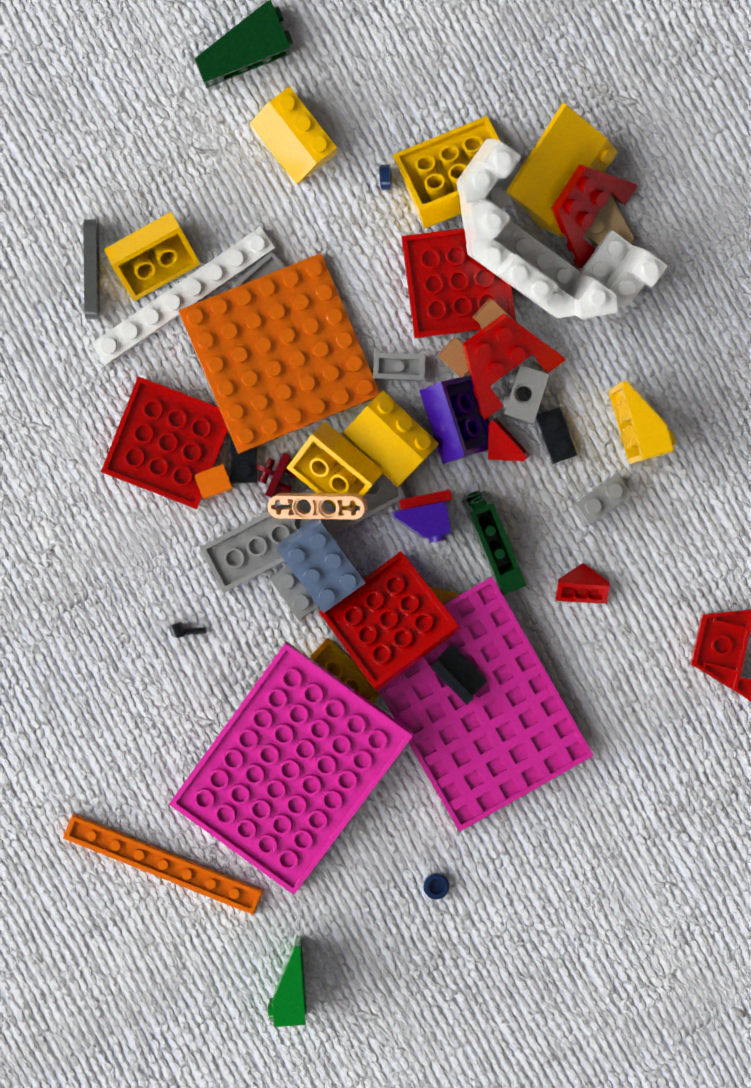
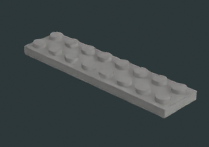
[199,474,406,593]

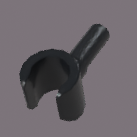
[169,622,206,638]

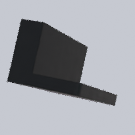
[430,644,487,705]

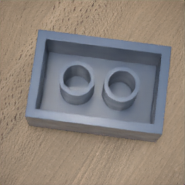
[276,519,365,613]

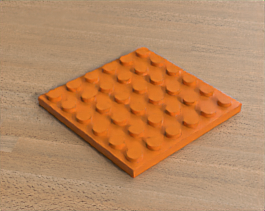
[178,253,380,454]

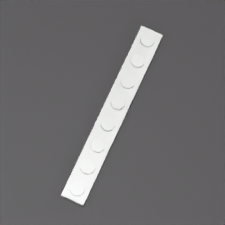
[92,227,275,365]

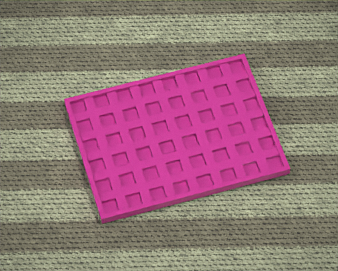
[378,576,594,832]

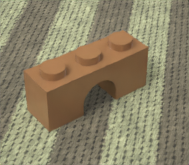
[437,298,511,378]

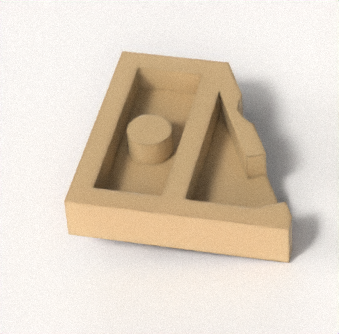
[584,195,634,246]

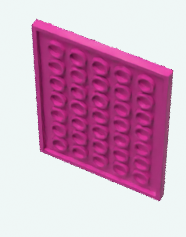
[169,641,414,895]

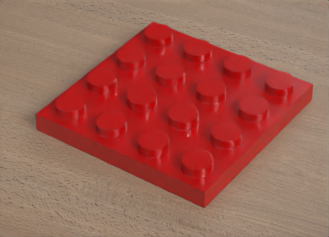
[401,228,516,339]
[101,376,228,510]
[319,551,461,691]

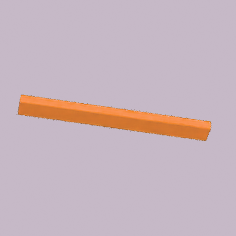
[63,813,264,915]

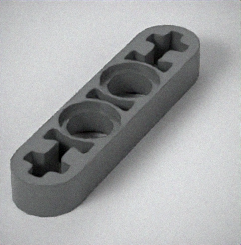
[83,219,100,319]

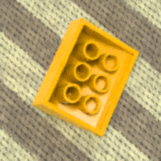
[506,103,618,237]
[393,116,500,229]
[608,380,676,464]

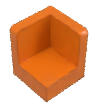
[195,464,234,500]

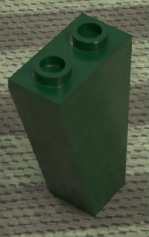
[194,0,293,88]
[461,491,527,595]

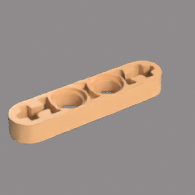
[267,493,368,520]

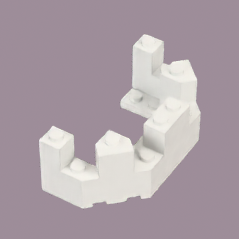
[456,138,668,319]

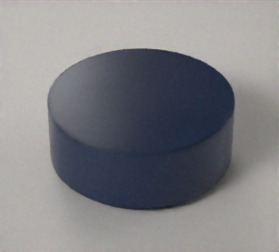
[379,164,392,191]
[423,872,449,900]

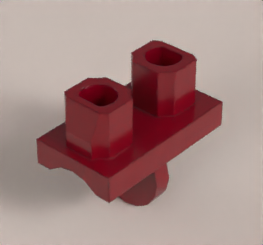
[256,452,297,498]

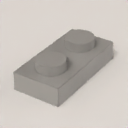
[373,353,426,381]
[269,565,318,620]

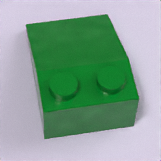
[268,936,307,1027]

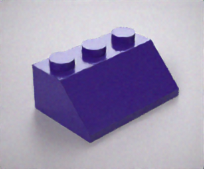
[419,375,489,464]
[392,502,451,543]

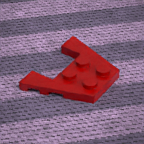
[551,164,637,269]
[462,313,565,420]
[690,609,751,701]

